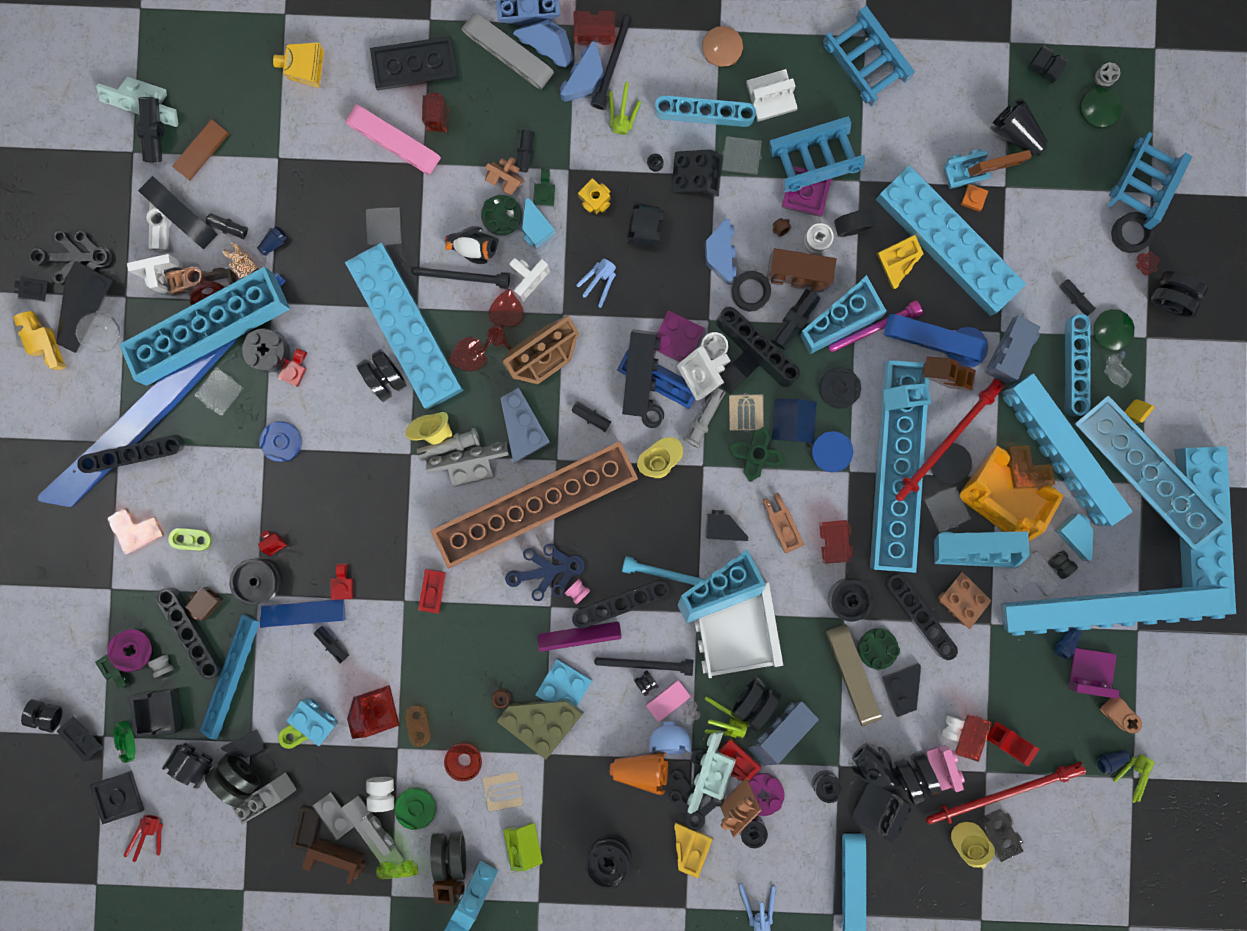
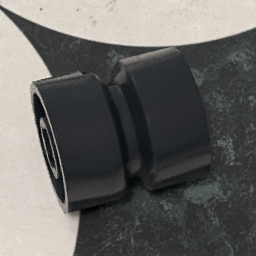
[1028,45,1068,84]
[21,699,63,733]
[812,770,843,803]
[740,816,768,849]

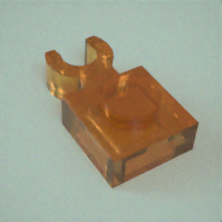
[223,243,259,279]

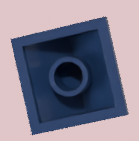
[772,399,817,443]

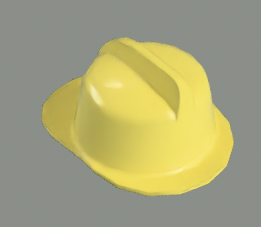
[405,412,452,445]
[637,437,683,478]
[951,822,995,869]

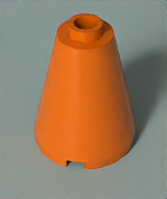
[610,752,668,795]

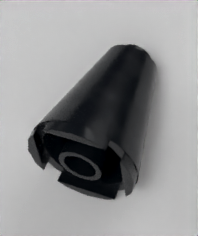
[990,98,1048,156]

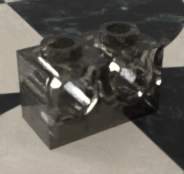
[977,809,1024,862]

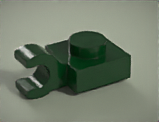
[533,169,555,207]
[95,654,129,688]

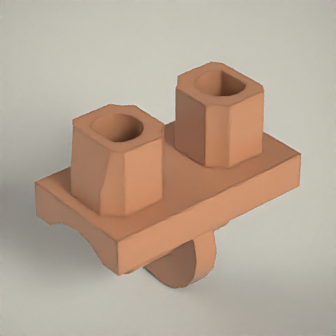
[485,157,525,195]

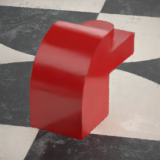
[985,721,1039,766]

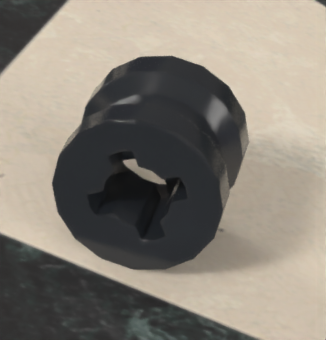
[634,670,659,697]

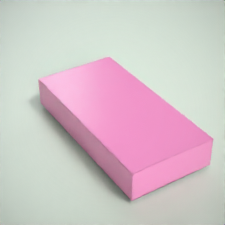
[646,680,691,722]

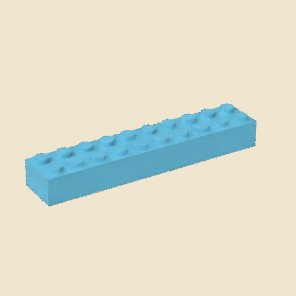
[870,360,929,573]
[1001,585,1232,636]

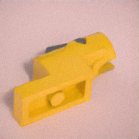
[13,311,66,371]

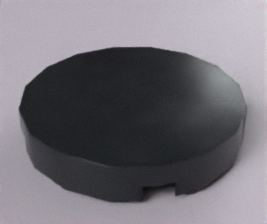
[819,367,861,409]
[931,443,972,484]

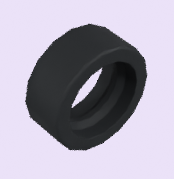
[834,209,876,237]
[1111,211,1156,253]
[731,271,771,312]

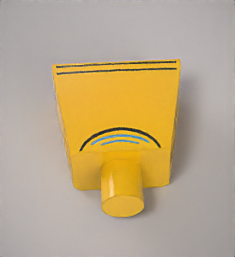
[273,43,324,88]

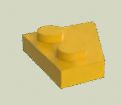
[876,235,924,289]
[674,822,713,878]

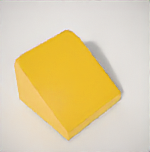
[1124,399,1155,424]

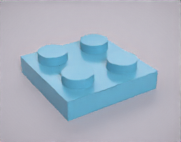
[535,659,592,706]

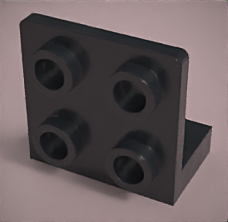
[671,149,723,197]

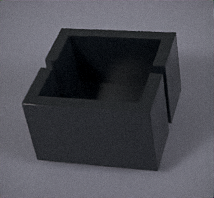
[129,688,184,739]

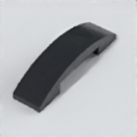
[138,176,218,250]

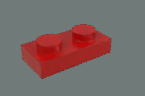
[418,569,447,614]

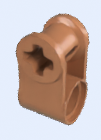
[165,267,209,296]
[1099,697,1142,733]

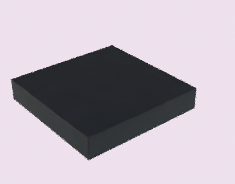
[90,771,144,825]

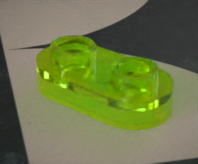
[376,860,418,879]

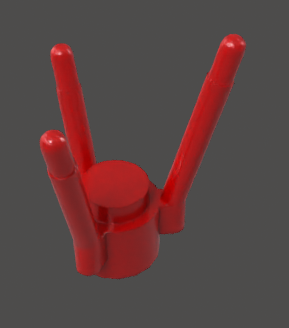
[124,814,163,862]

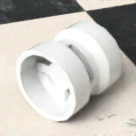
[941,715,967,742]

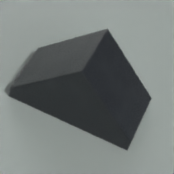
[720,352,759,394]

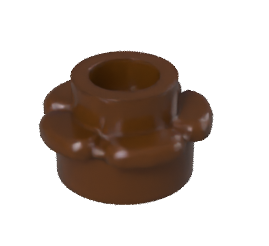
[772,218,792,237]
[491,688,512,709]

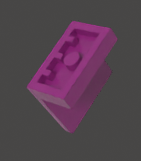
[1068,648,1119,699]

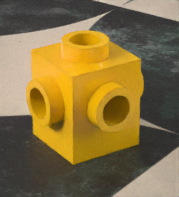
[578,178,611,215]

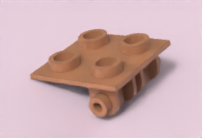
[938,572,991,629]
[720,778,762,838]

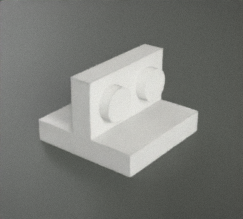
[746,69,797,122]
[127,254,183,295]
[509,258,550,302]
[677,346,730,401]

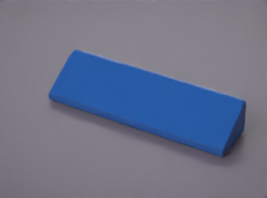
[617,349,695,409]
[260,599,346,628]

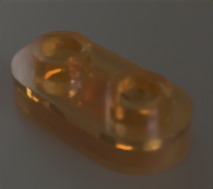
[405,705,431,747]

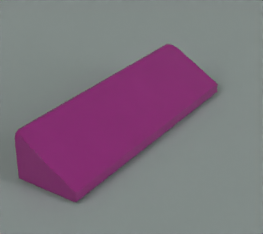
[538,621,622,652]

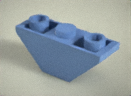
[496,0,560,26]
[513,19,574,67]
[560,41,603,102]
[705,219,736,284]

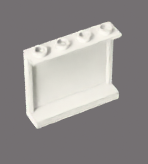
[694,582,783,678]

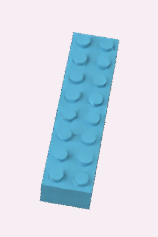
[875,165,1026,316]
[345,242,464,410]
[119,267,290,386]
[1001,373,1133,526]
[1075,396,1229,551]
[1175,446,1236,615]

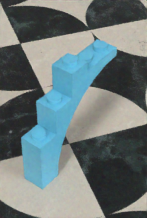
[444,861,499,931]

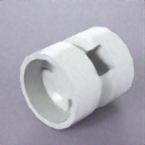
[803,223,834,255]
[700,332,728,360]
[366,777,394,812]

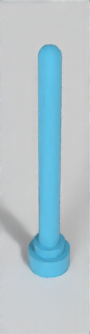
[622,556,706,585]

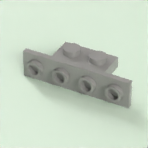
[426,442,509,486]
[341,795,407,876]

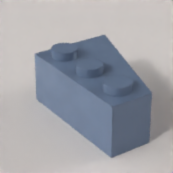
[985,315,1040,384]
[501,388,551,463]
[747,701,819,766]

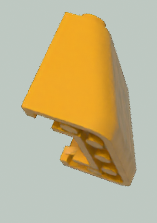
[960,446,1064,541]

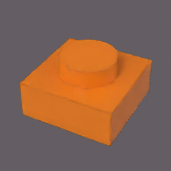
[960,184,988,212]

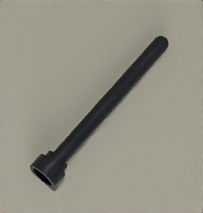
[590,15,631,110]
[411,267,510,289]
[594,657,694,676]

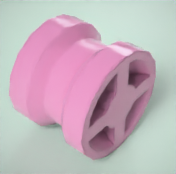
[565,579,591,605]

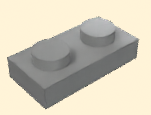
[312,793,354,840]

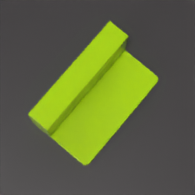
[503,823,543,872]

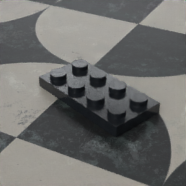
[370,36,458,91]

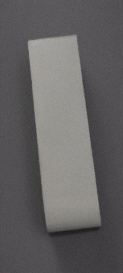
[462,12,554,90]

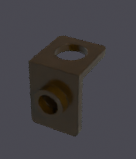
[202,268,237,285]

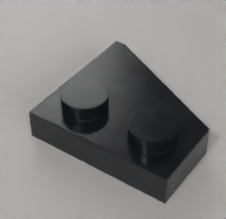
[881,663,921,717]

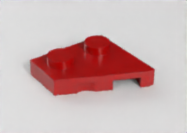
[717,737,761,781]

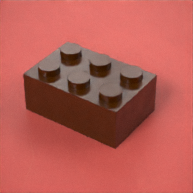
[767,248,837,292]

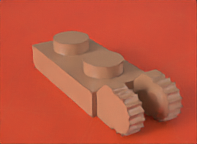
[762,493,804,554]

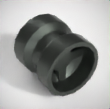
[1048,550,1078,579]

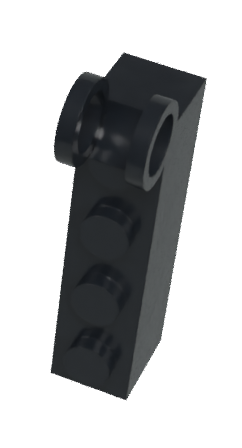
[622,329,665,428]

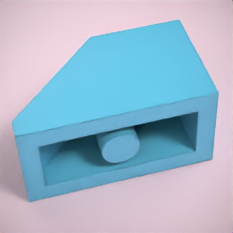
[522,198,556,249]
[883,383,931,411]
[1054,514,1093,561]

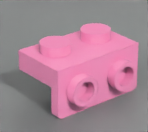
[926,745,965,792]

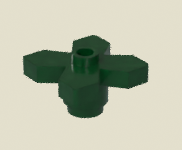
[729,427,785,482]

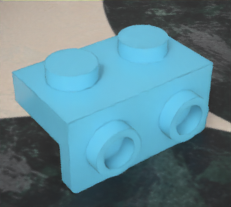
[943,149,991,189]
[286,698,338,746]

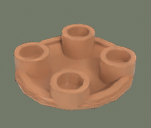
[702,26,743,67]

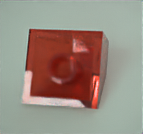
[347,685,400,739]

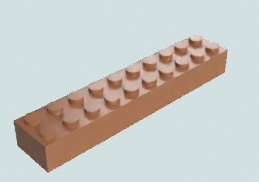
[431,441,638,569]

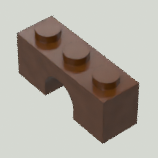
[923,356,976,391]

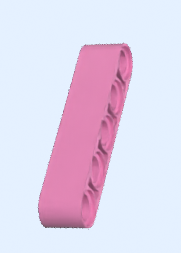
[345,104,441,175]

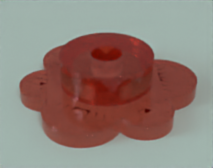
[1136,251,1160,275]

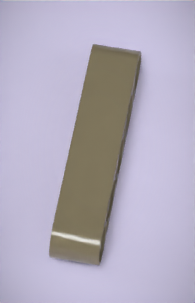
[826,624,882,727]

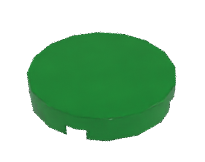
[113,720,136,763]
[394,787,436,830]

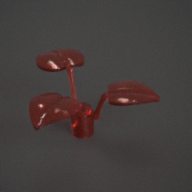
[448,289,525,382]

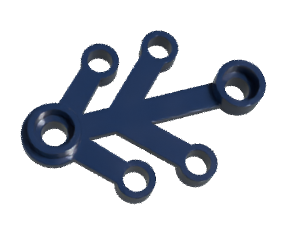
[505,544,585,601]

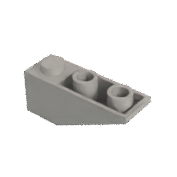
[231,772,296,824]

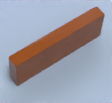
[172,119,229,181]
[968,150,1032,176]

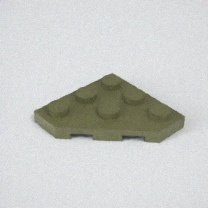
[497,699,584,760]

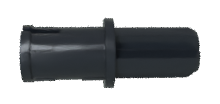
[517,130,535,173]
[206,214,248,240]
[1060,279,1096,316]
[571,402,612,432]
[314,626,349,664]

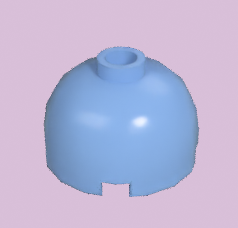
[649,722,691,755]

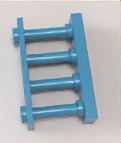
[823,6,915,107]
[769,116,865,192]
[1107,132,1193,230]

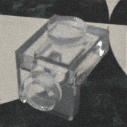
[1104,351,1132,388]

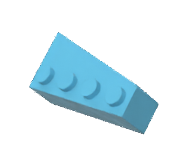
[800,275,886,354]
[934,531,1030,568]
[678,549,766,623]

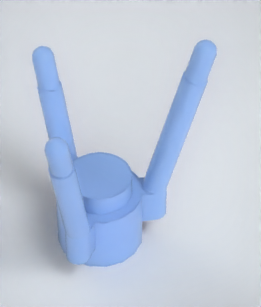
[576,258,616,308]
[739,883,776,931]

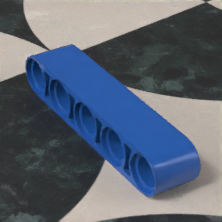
[883,314,987,362]

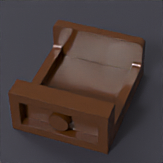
[302,838,366,884]

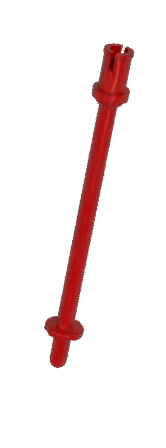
[896,379,1005,501]
[926,761,1086,824]

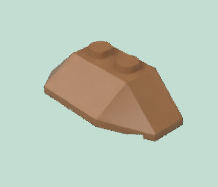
[502,315,579,384]

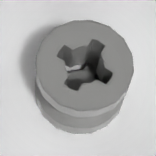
[1094,62,1121,87]
[148,654,174,678]

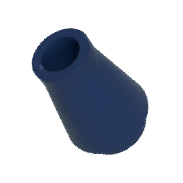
[257,226,288,256]
[1054,627,1082,659]
[1096,750,1131,774]

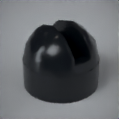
[647,153,664,172]

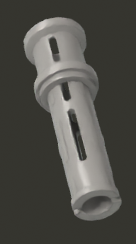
[683,388,725,449]
[416,427,481,461]

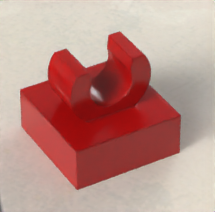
[258,529,287,556]

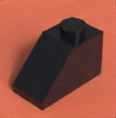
[705,510,749,541]

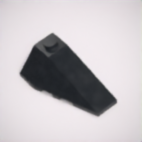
[56,261,115,353]

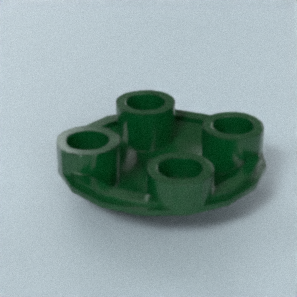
[1079,87,1122,129]
[481,195,522,236]
[1093,309,1135,350]
[858,628,900,670]

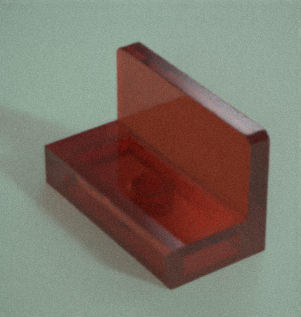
[955,714,992,762]

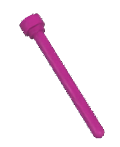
[829,300,923,352]

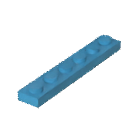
[200,614,260,740]

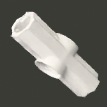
[146,188,172,252]

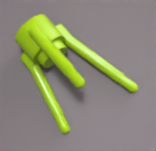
[609,82,641,135]
[705,697,748,738]
[1113,754,1155,803]

